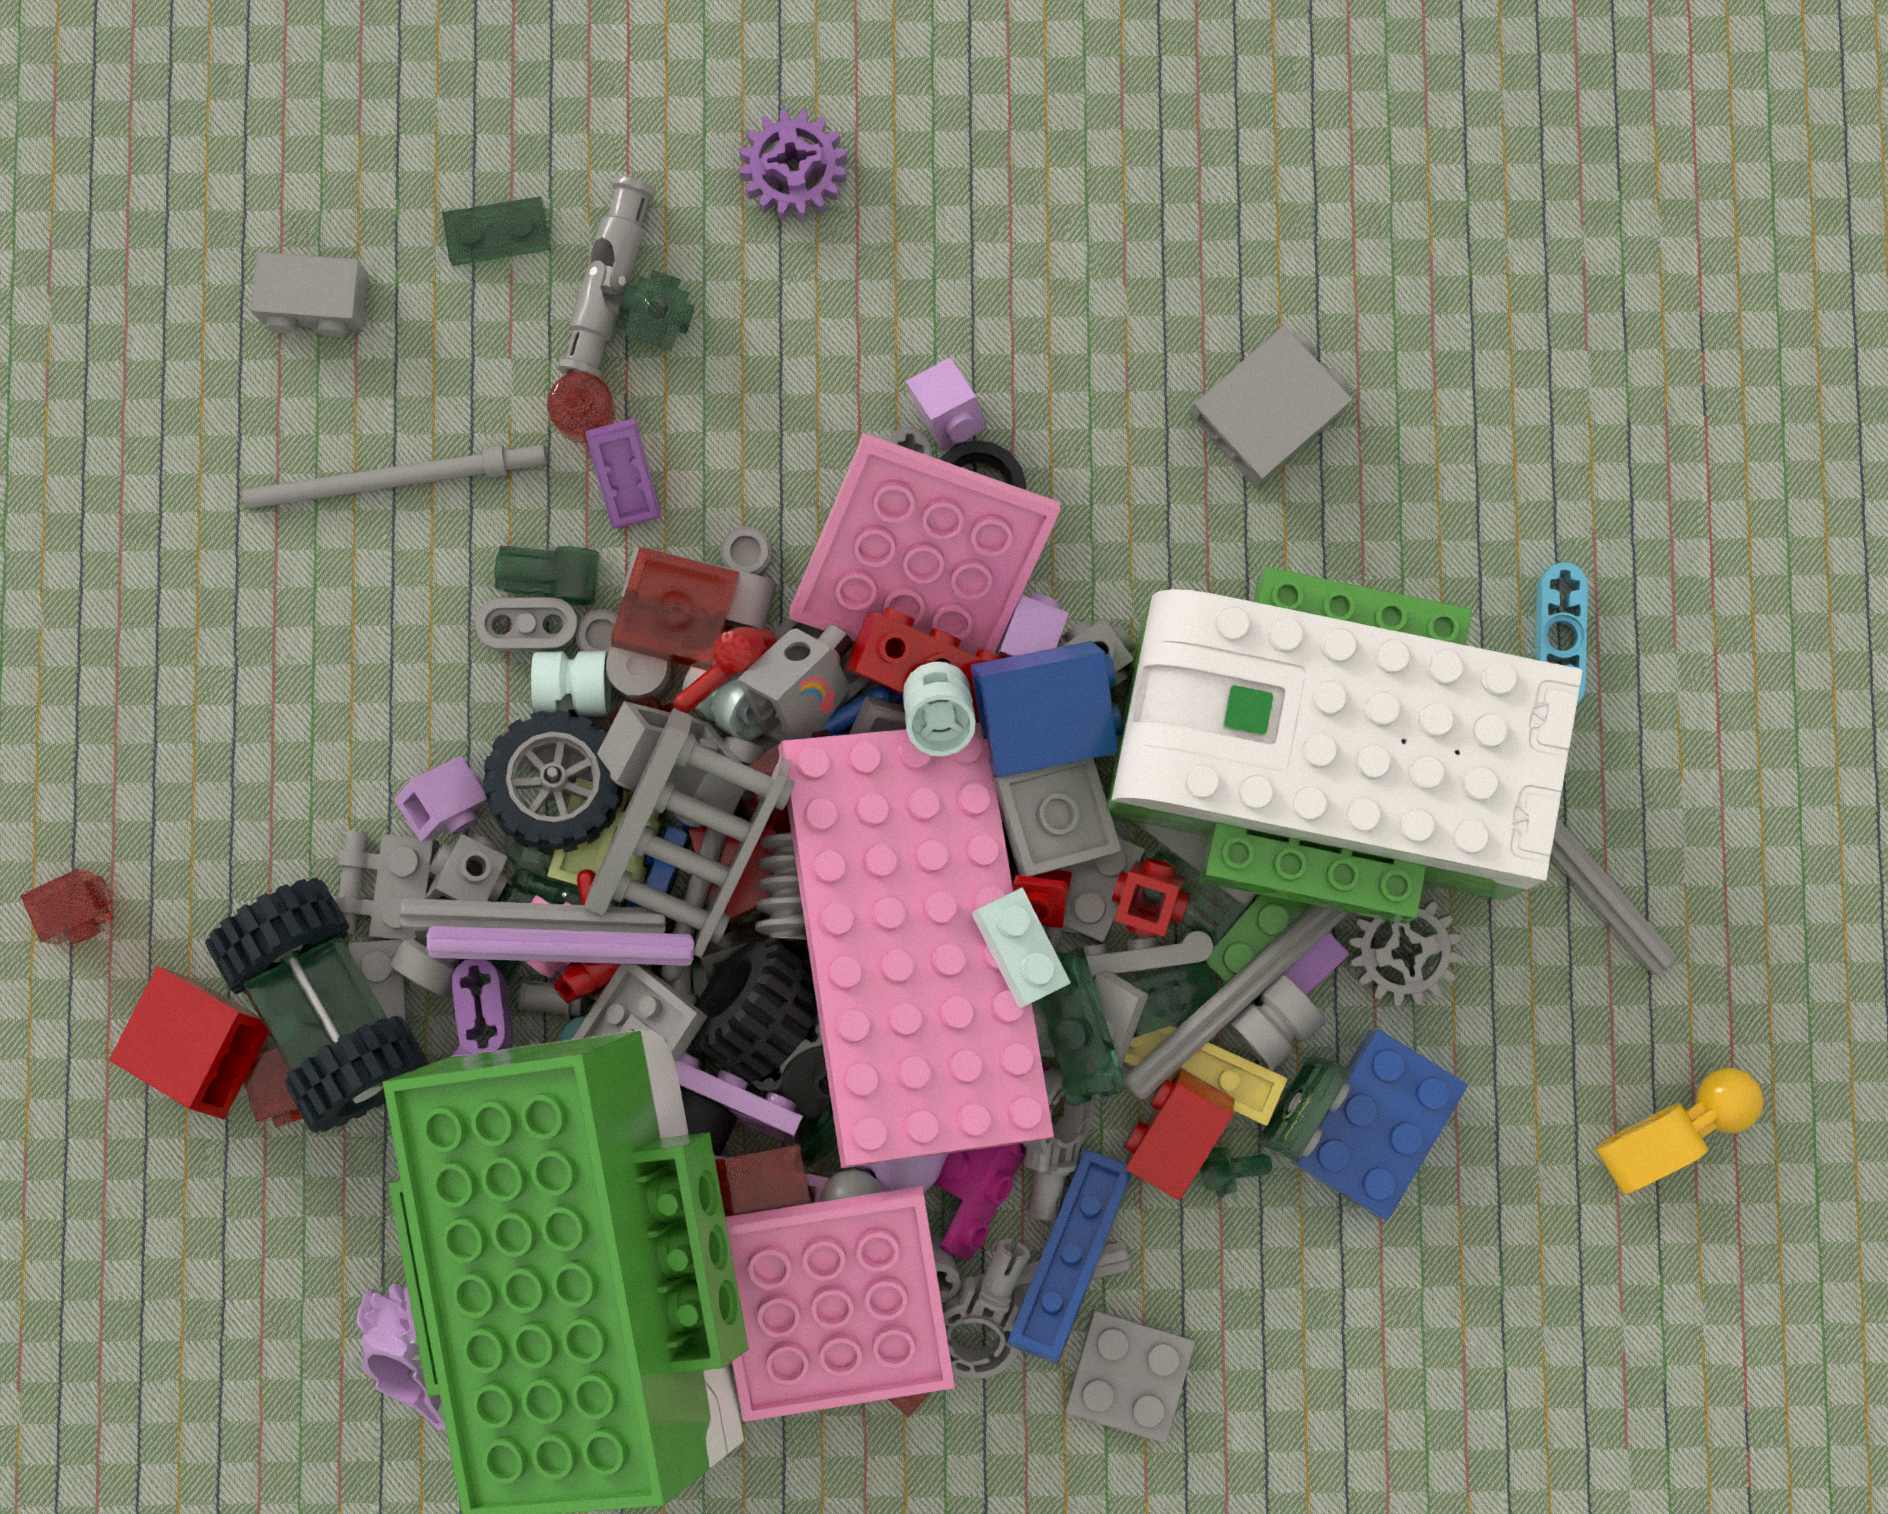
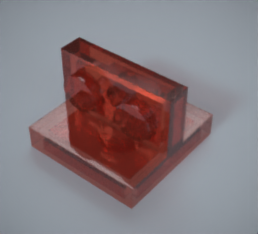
[610,547,740,671]

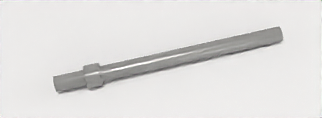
[242,444,548,509]

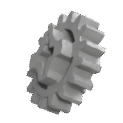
[1349,899,1463,1006]

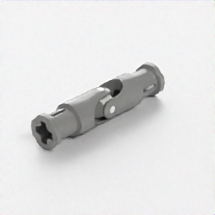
[557,176,656,382]

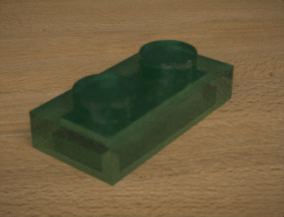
[442,196,551,266]

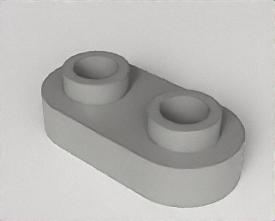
[475,597,579,651]

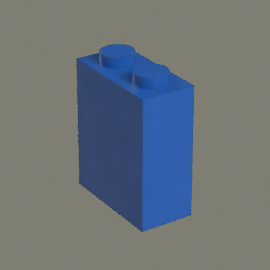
[970,641,1123,778]

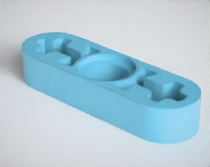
[1535,562,1588,703]

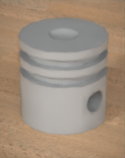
[606,635,675,706]

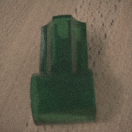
[494,545,600,605]

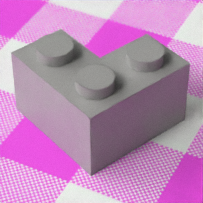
[597,701,745,828]

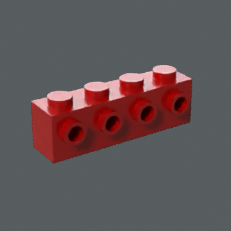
[844,607,1002,723]

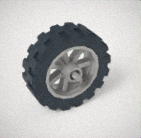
[483,710,624,853]

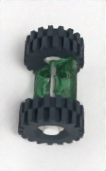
[205,878,429,1133]

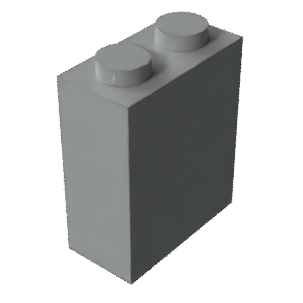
[1189,325,1353,489]

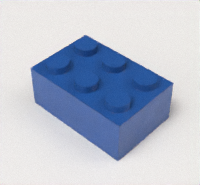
[1289,1029,1469,1221]

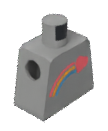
[738,625,853,744]

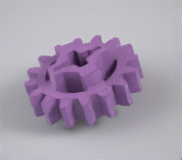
[739,109,847,221]

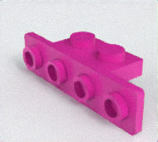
[934,1063,1054,1261]

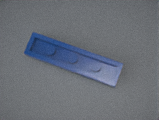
[1008,1149,1133,1365]

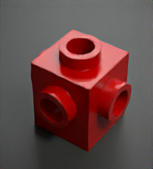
[1111,858,1191,937]

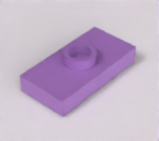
[585,418,662,529]

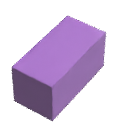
[1283,932,1350,995]

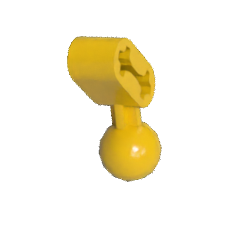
[1595,1067,1764,1195]

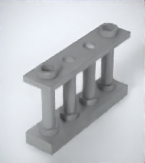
[584,708,795,958]

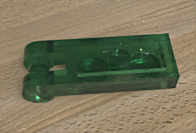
[1040,948,1124,1106]

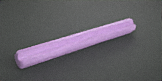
[427,926,694,966]

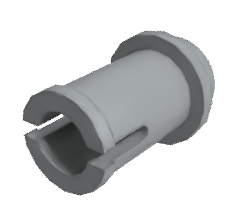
[519,978,587,1021]

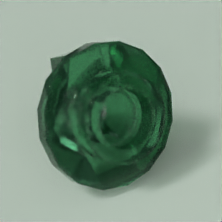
[1200,1147,1272,1199]

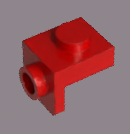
[1013,870,1072,928]

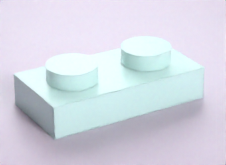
[971,887,1071,1009]

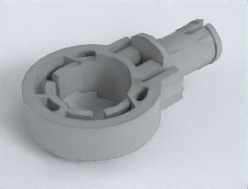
[1023,1068,1095,1220]
[942,1239,1030,1379]

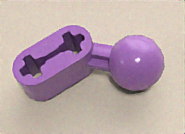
[451,959,514,1057]

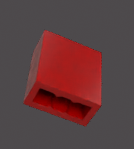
[109,966,273,1120]

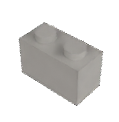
[251,252,368,337]

